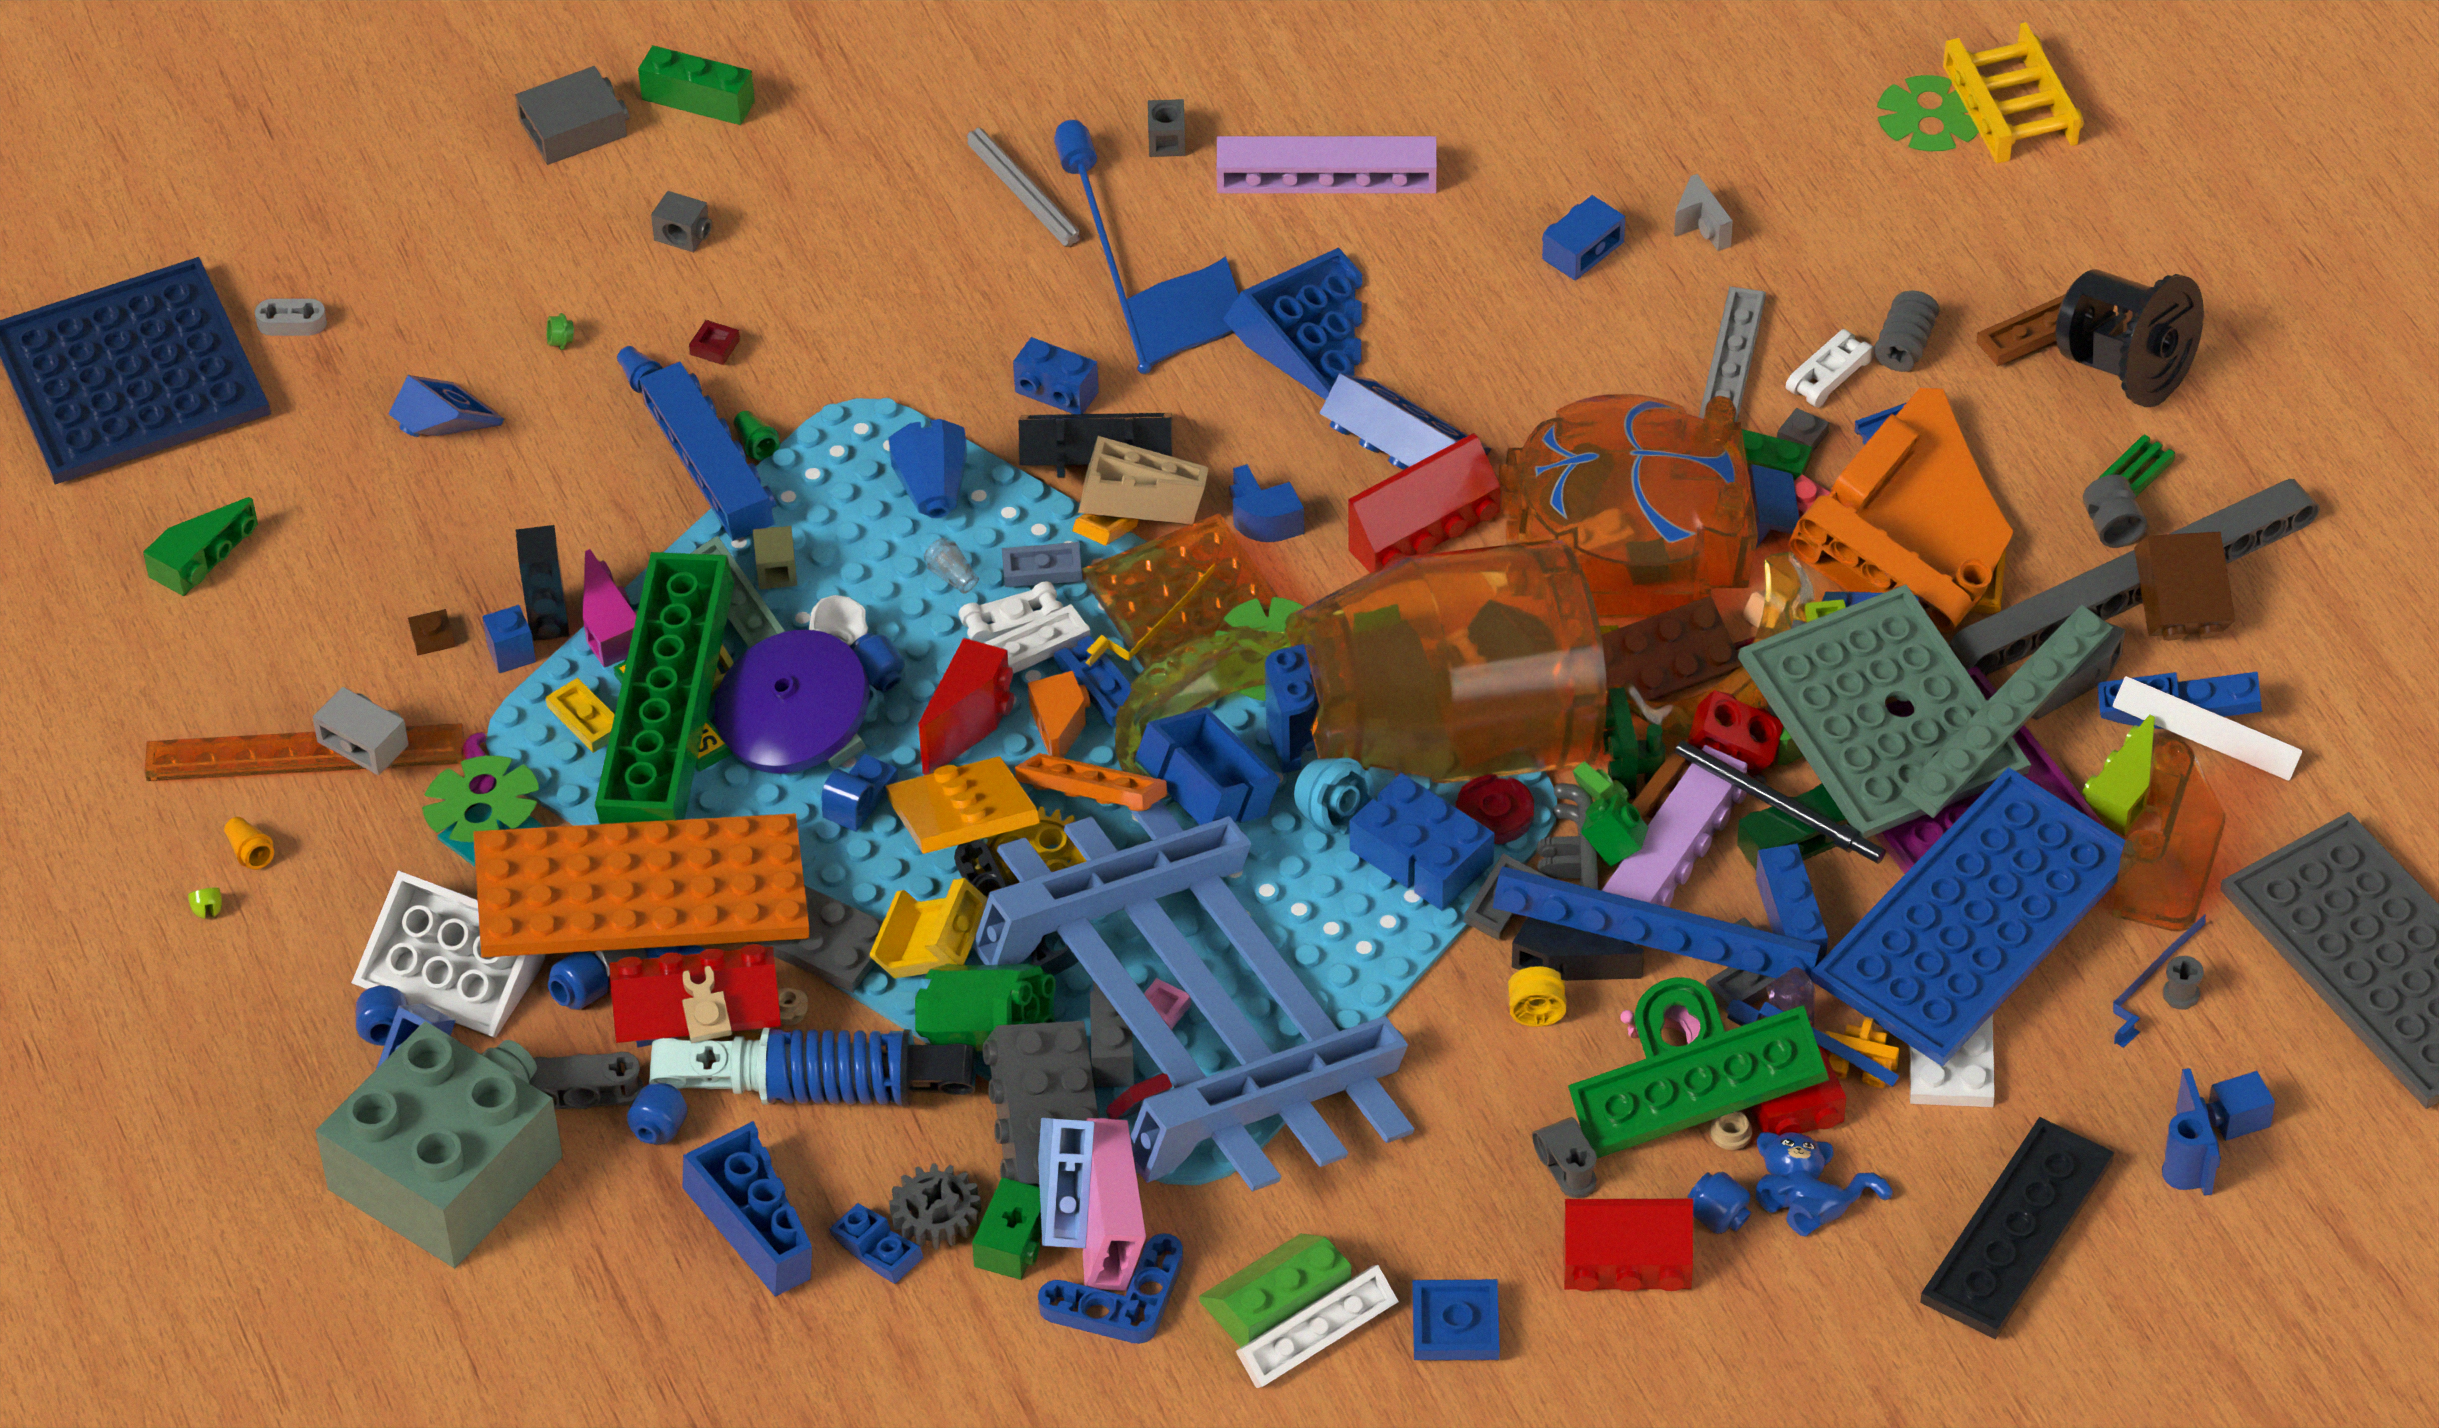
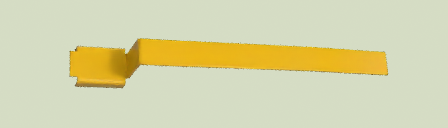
[1085,563,1215,667]

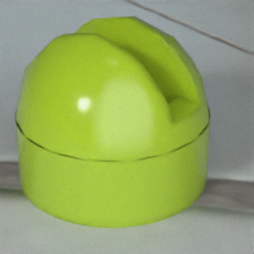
[188,887,222,919]

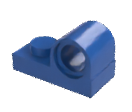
[821,754,899,832]

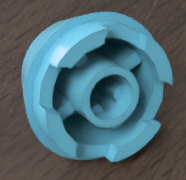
[1294,758,1375,835]

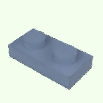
[1002,542,1082,587]

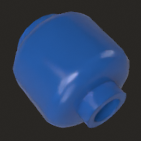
[850,633,905,692]
[548,951,609,1010]
[356,985,409,1046]
[627,1083,688,1145]
[1687,1172,1751,1234]

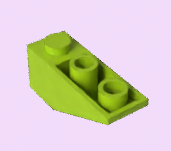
[2082,714,2155,836]

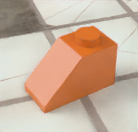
[1028,671,1090,758]

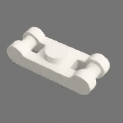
[1786,329,1875,408]
[958,581,1063,643]

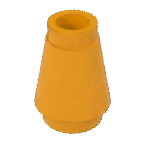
[224,816,274,870]

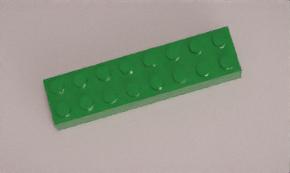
[594,552,734,824]

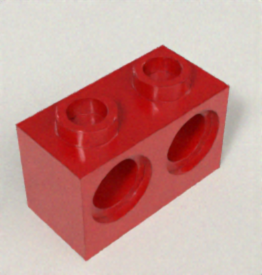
[1687,690,1783,775]

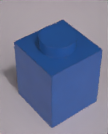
[482,605,536,674]
[2206,1071,2275,1141]

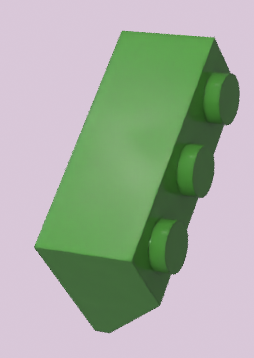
[1199,1233,1351,1348]

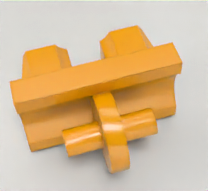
[1824,1016,1900,1089]

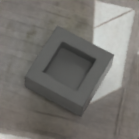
[1777,408,1829,453]

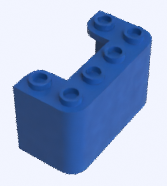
[1265,624,1436,773]

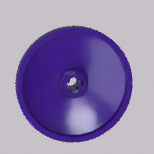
[715,630,870,774]

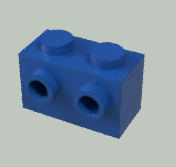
[1013,337,1099,414]

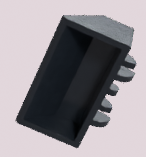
[1018,413,1172,478]

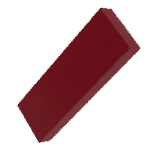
[1105,1073,1173,1120]

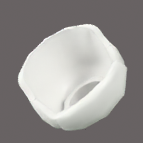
[809,595,868,647]

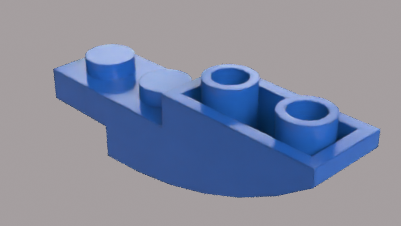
[2098,671,2263,729]

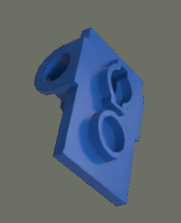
[2162,1068,2221,1196]

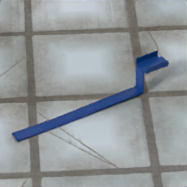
[2113,914,2206,1048]
[1726,999,1899,1087]

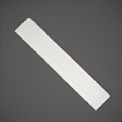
[2113,676,2302,781]

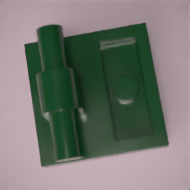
[1600,687,1666,799]

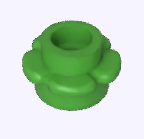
[546,313,574,350]

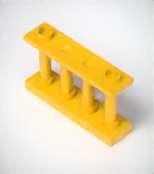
[1943,22,2084,164]

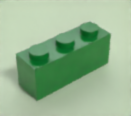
[638,45,755,125]

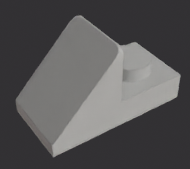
[1674,174,1733,251]

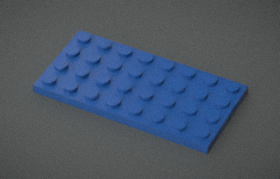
[1811,767,2140,1067]

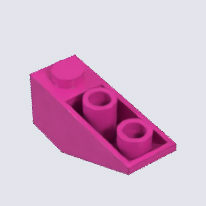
[583,549,638,668]

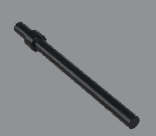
[1675,740,1886,864]

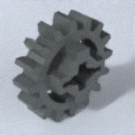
[889,1163,981,1249]

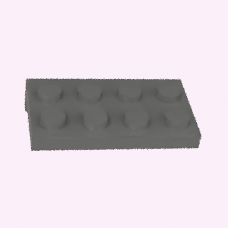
[983,1021,1099,1188]

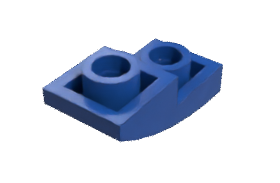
[829,1203,924,1284]

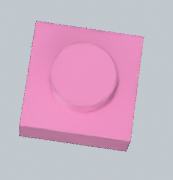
[1144,978,1191,1030]

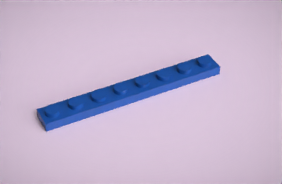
[1493,866,1820,987]

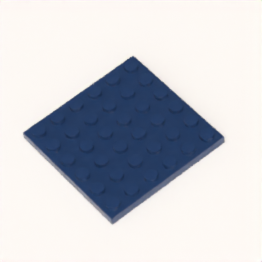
[0,257,271,485]

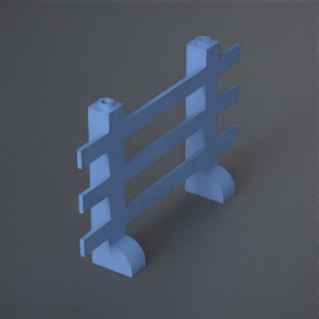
[972,800,1414,1191]

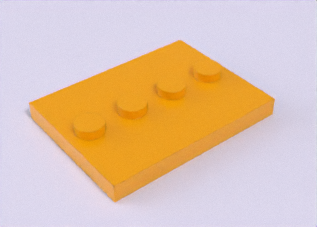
[886,756,1040,854]

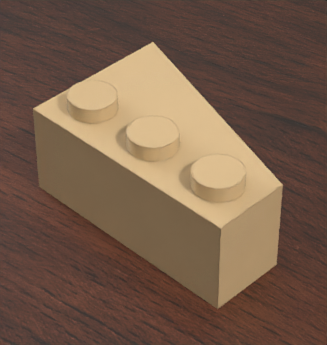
[1078,436,1208,524]

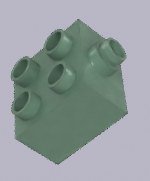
[315,1021,563,1269]

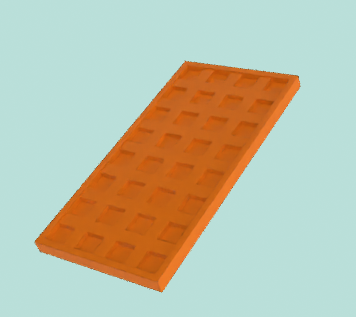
[473,813,809,958]

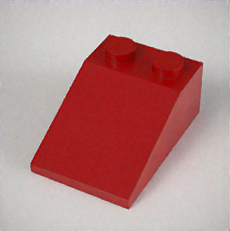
[918,638,1014,775]

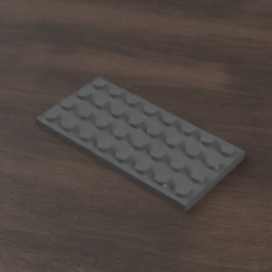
[2220,812,2439,1109]

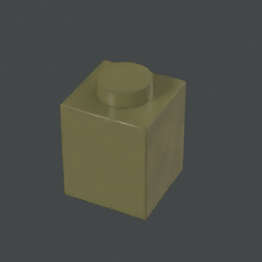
[753,526,798,590]

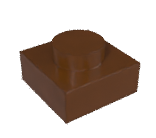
[408,609,455,656]

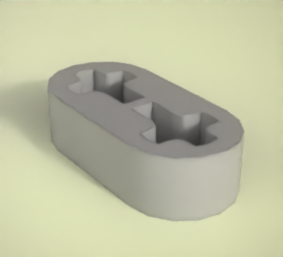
[255,299,327,336]

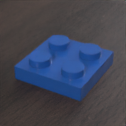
[1412,1279,1500,1360]

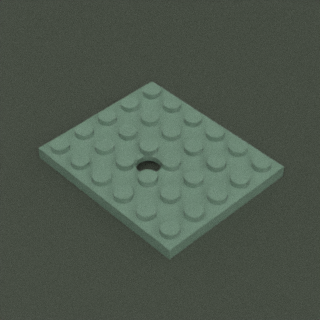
[1738,584,2031,839]

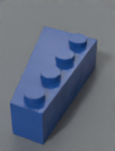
[682,1121,812,1297]

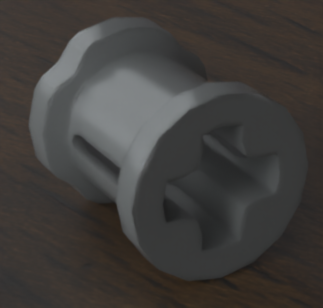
[2163,956,2204,1010]

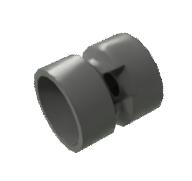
[2083,475,2147,548]

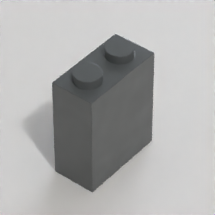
[515,66,629,165]

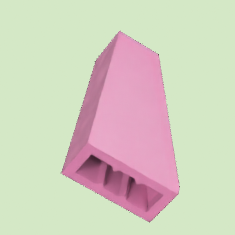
[1083,1118,1146,1291]

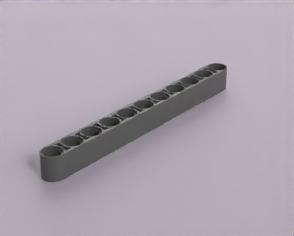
[1949,479,2320,676]

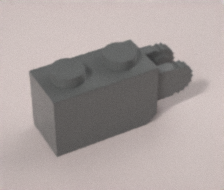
[1090,980,1134,1087]

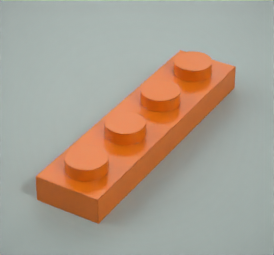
[1015,753,1167,811]

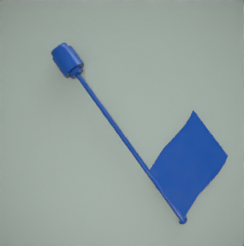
[1054,120,1239,374]

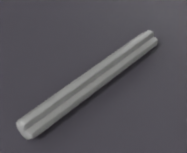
[967,128,1080,247]

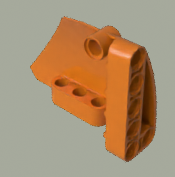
[1789,388,2014,634]

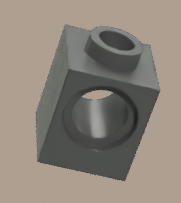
[1148,99,1185,157]
[651,191,712,253]

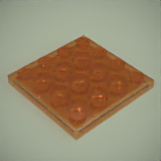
[1082,513,1278,683]

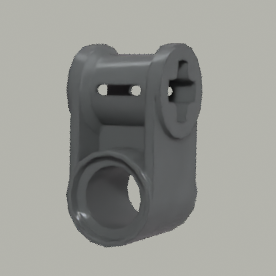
[1532,1117,1597,1198]

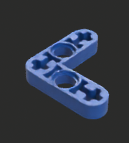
[1038,1233,1183,1344]

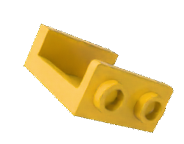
[870,878,988,979]

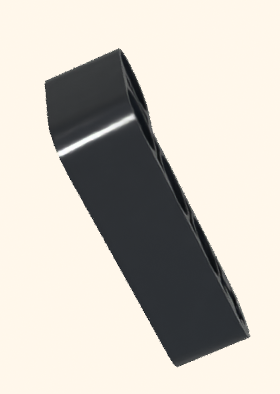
[954,839,1079,976]

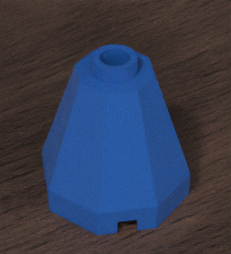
[888,419,967,518]

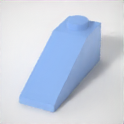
[1038,1118,1094,1248]

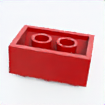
[1563,1198,1693,1292]

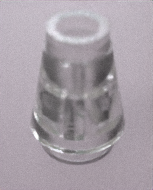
[924,538,979,594]

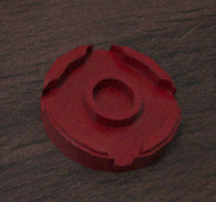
[1456,774,1534,844]

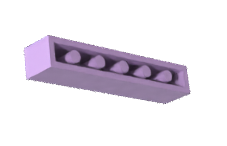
[1216,136,1437,193]
[1602,745,1747,946]

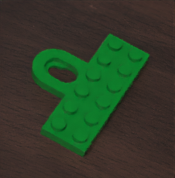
[1568,977,1829,1159]

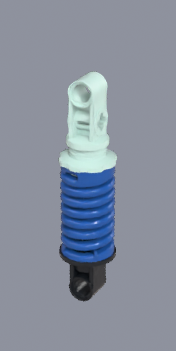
[649,1027,977,1108]

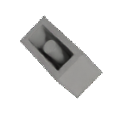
[313,687,409,776]

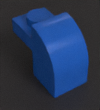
[1229,464,1304,542]

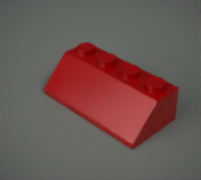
[1348,433,1500,578]
[609,944,781,1043]

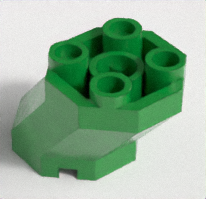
[915,964,1056,1051]

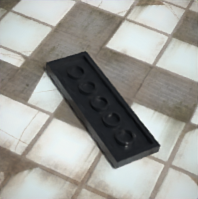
[1920,1117,2114,1340]

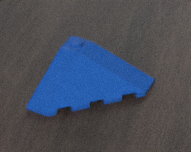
[1223,247,1362,400]

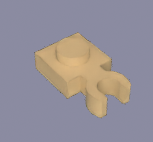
[682,966,732,1043]

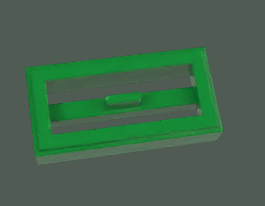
[2099,434,2175,497]

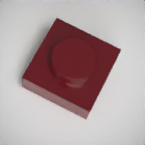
[689,320,740,365]

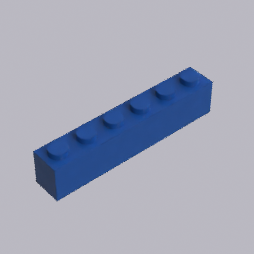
[639,361,776,541]

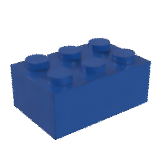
[1134,707,1281,825]
[1349,772,1494,911]

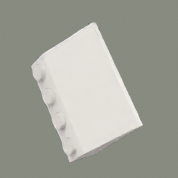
[351,871,546,1038]

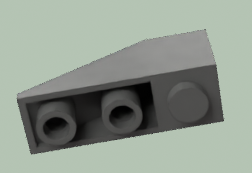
[2032,622,2125,720]

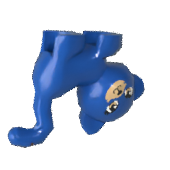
[1756,1132,1893,1237]

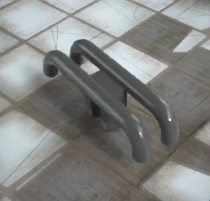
[1537,783,1598,890]

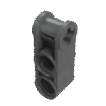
[529,1052,643,1110]

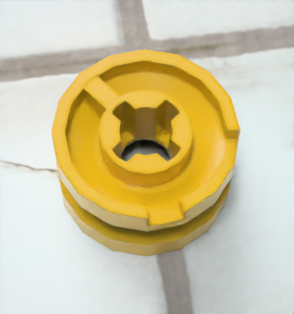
[1508,966,1566,1027]

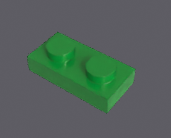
[1729,428,1812,481]

